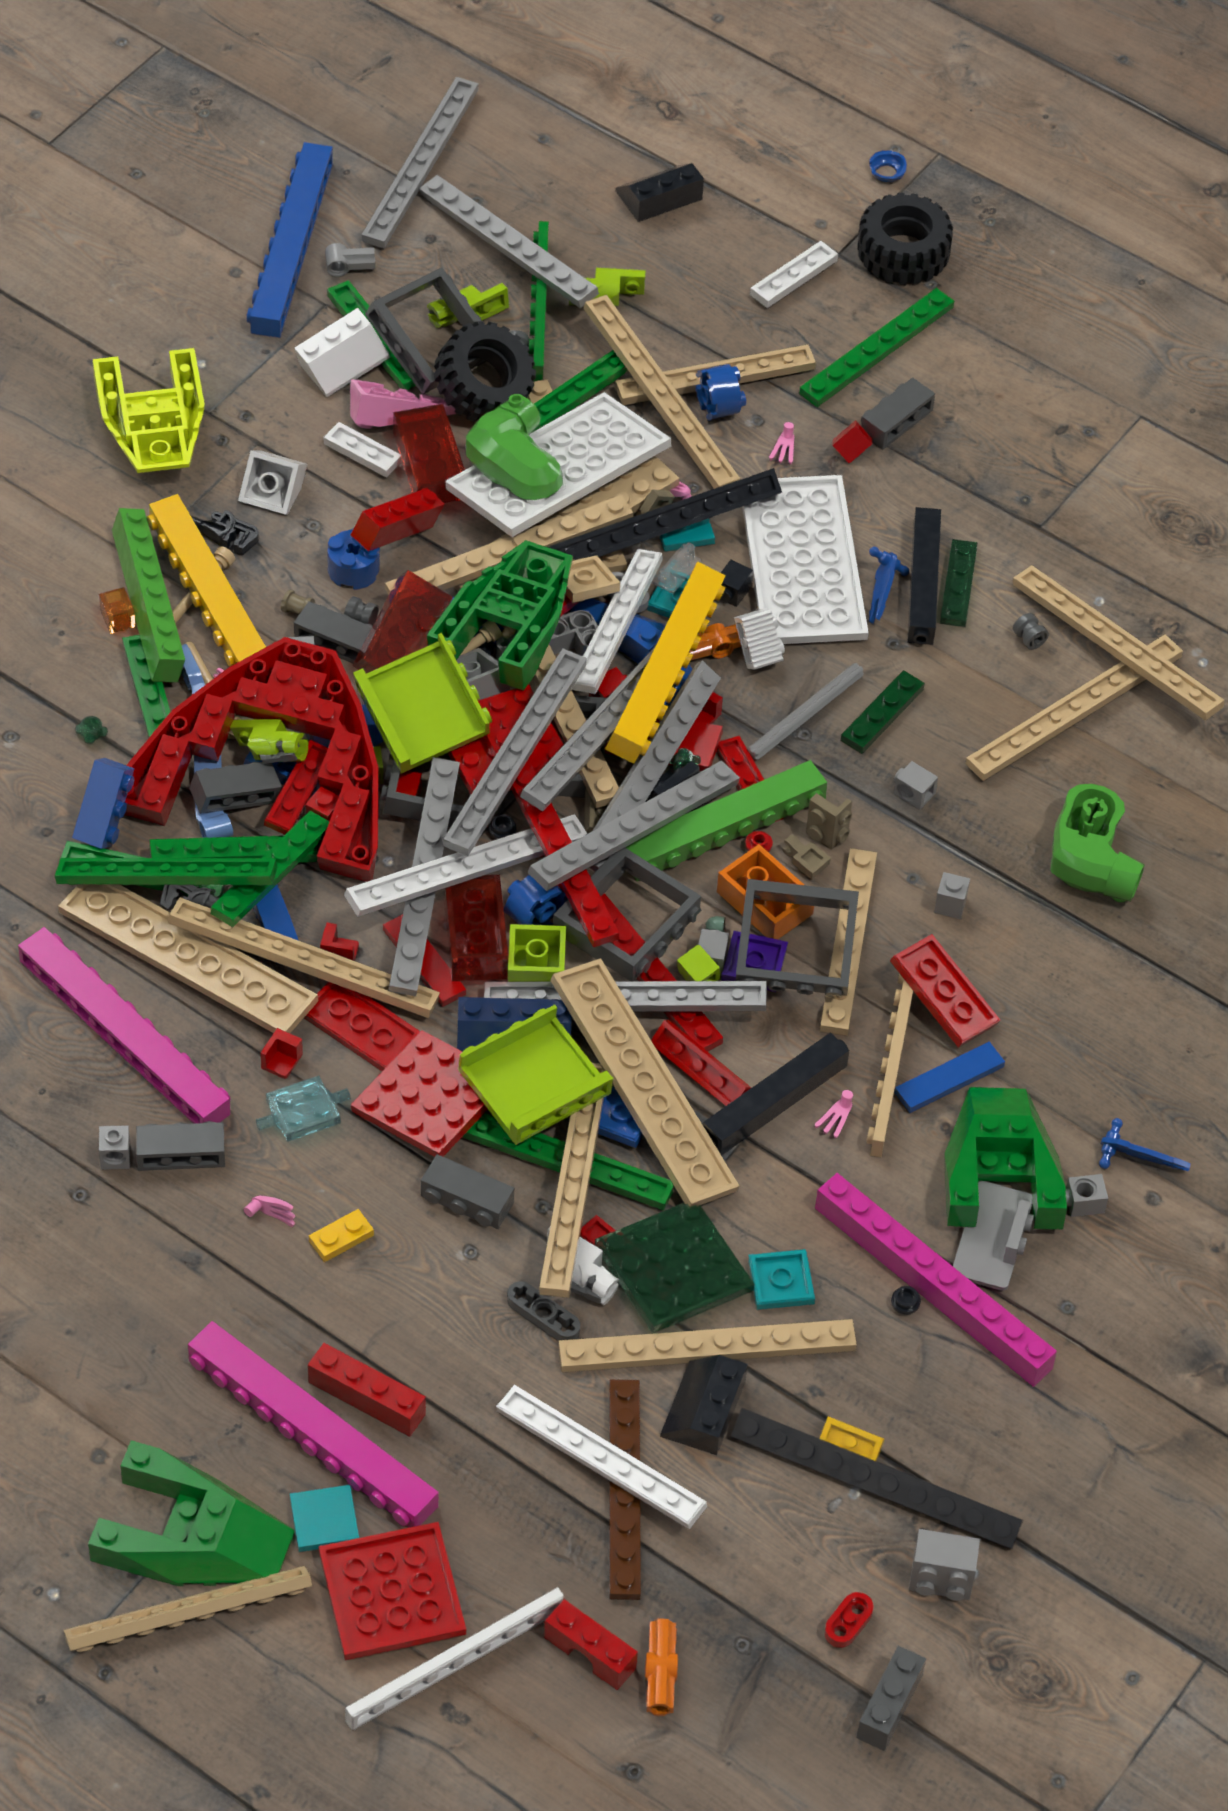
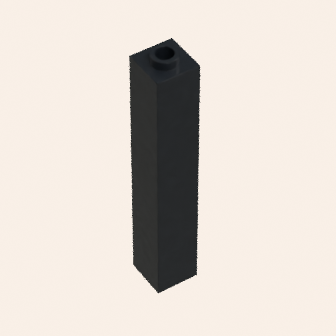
[907,507,941,645]
[703,1032,850,1156]

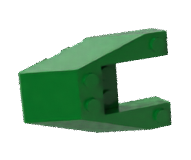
[427,540,573,691]
[944,1087,1067,1230]
[88,1440,295,1586]

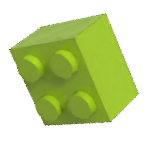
[508,924,566,982]

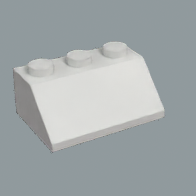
[295,308,390,397]

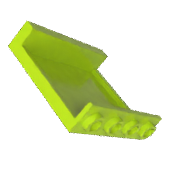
[353,633,492,774]
[458,1005,613,1145]

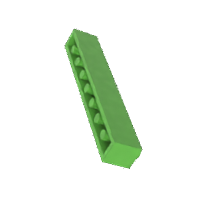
[112,508,185,682]
[625,760,827,881]

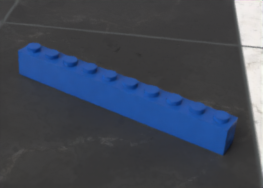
[247,142,333,338]

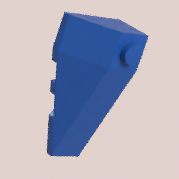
[569,598,666,664]

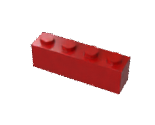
[351,488,445,552]
[308,1343,426,1437]

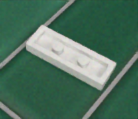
[324,422,401,478]

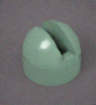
[705,916,726,932]

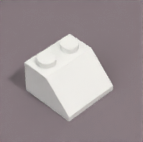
[238,450,307,515]

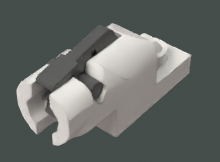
[547,1227,619,1305]

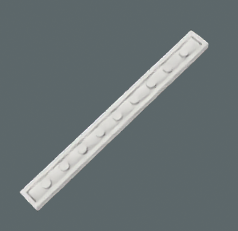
[344,814,587,917]

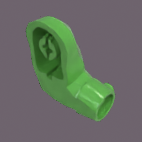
[466,394,563,500]
[1050,784,1145,902]

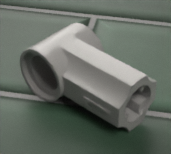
[325,243,375,277]

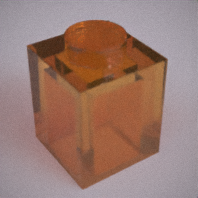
[99,587,135,634]

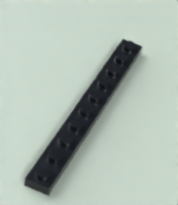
[548,468,782,561]
[731,1408,1023,1549]

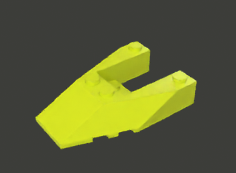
[93,348,205,473]

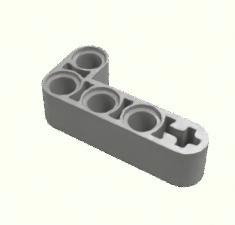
[496,610,598,661]

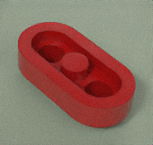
[824,1592,874,1648]

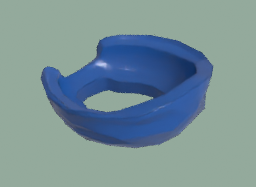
[869,150,907,182]

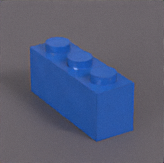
[72,758,135,849]

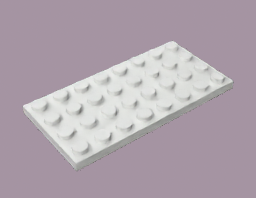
[445,392,671,537]
[742,475,868,644]

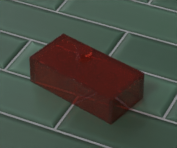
[393,404,465,503]
[352,570,453,674]
[444,874,508,981]

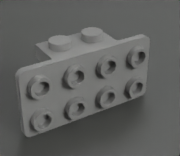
[953,1181,1034,1291]

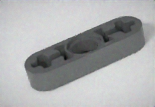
[507,1281,580,1342]

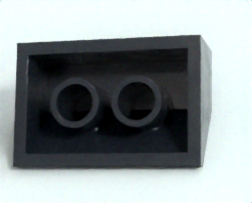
[615,163,704,222]
[660,1355,748,1455]

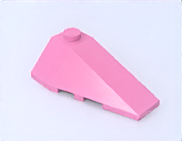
[350,379,457,429]

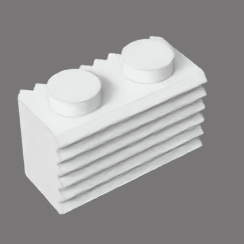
[734,609,785,670]

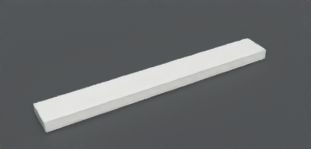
[571,549,663,694]
[496,1385,707,1529]
[346,1587,564,1730]

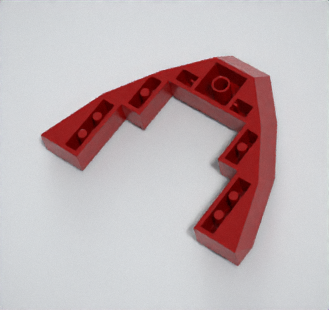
[124,637,378,882]

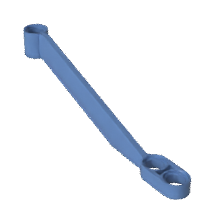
[181,644,234,838]

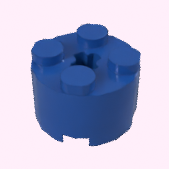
[696,364,746,420]
[327,528,380,590]
[503,875,568,926]

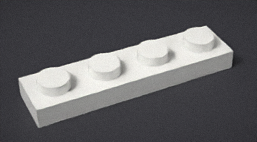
[750,241,838,308]

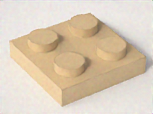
[565,555,620,602]

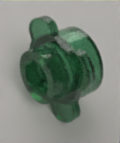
[75,716,108,744]
[669,748,701,771]

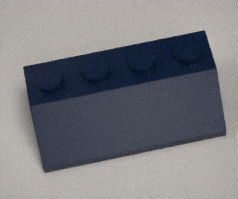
[457,997,572,1052]

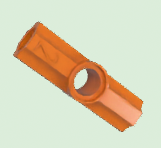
[689,623,741,660]
[645,1619,678,1716]

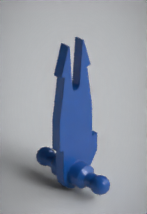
[869,546,909,624]
[1099,1118,1191,1171]

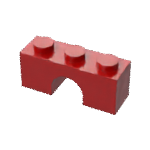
[544,1599,638,1691]

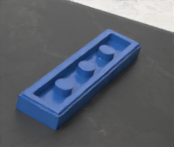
[894,1041,1005,1113]

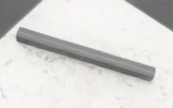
[748,663,864,760]

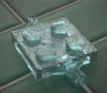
[256,1075,351,1142]

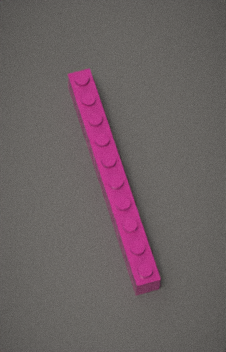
[18,927,231,1124]
[815,1173,1057,1387]
[188,1321,439,1527]

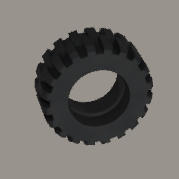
[857,193,953,285]
[434,321,536,422]

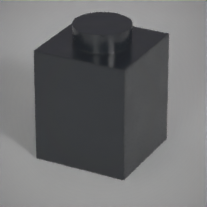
[720,560,753,607]

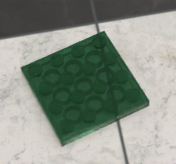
[594,1203,755,1333]

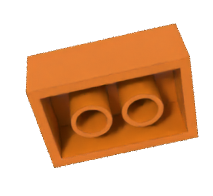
[717,844,814,939]

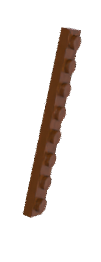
[609,1379,641,1600]

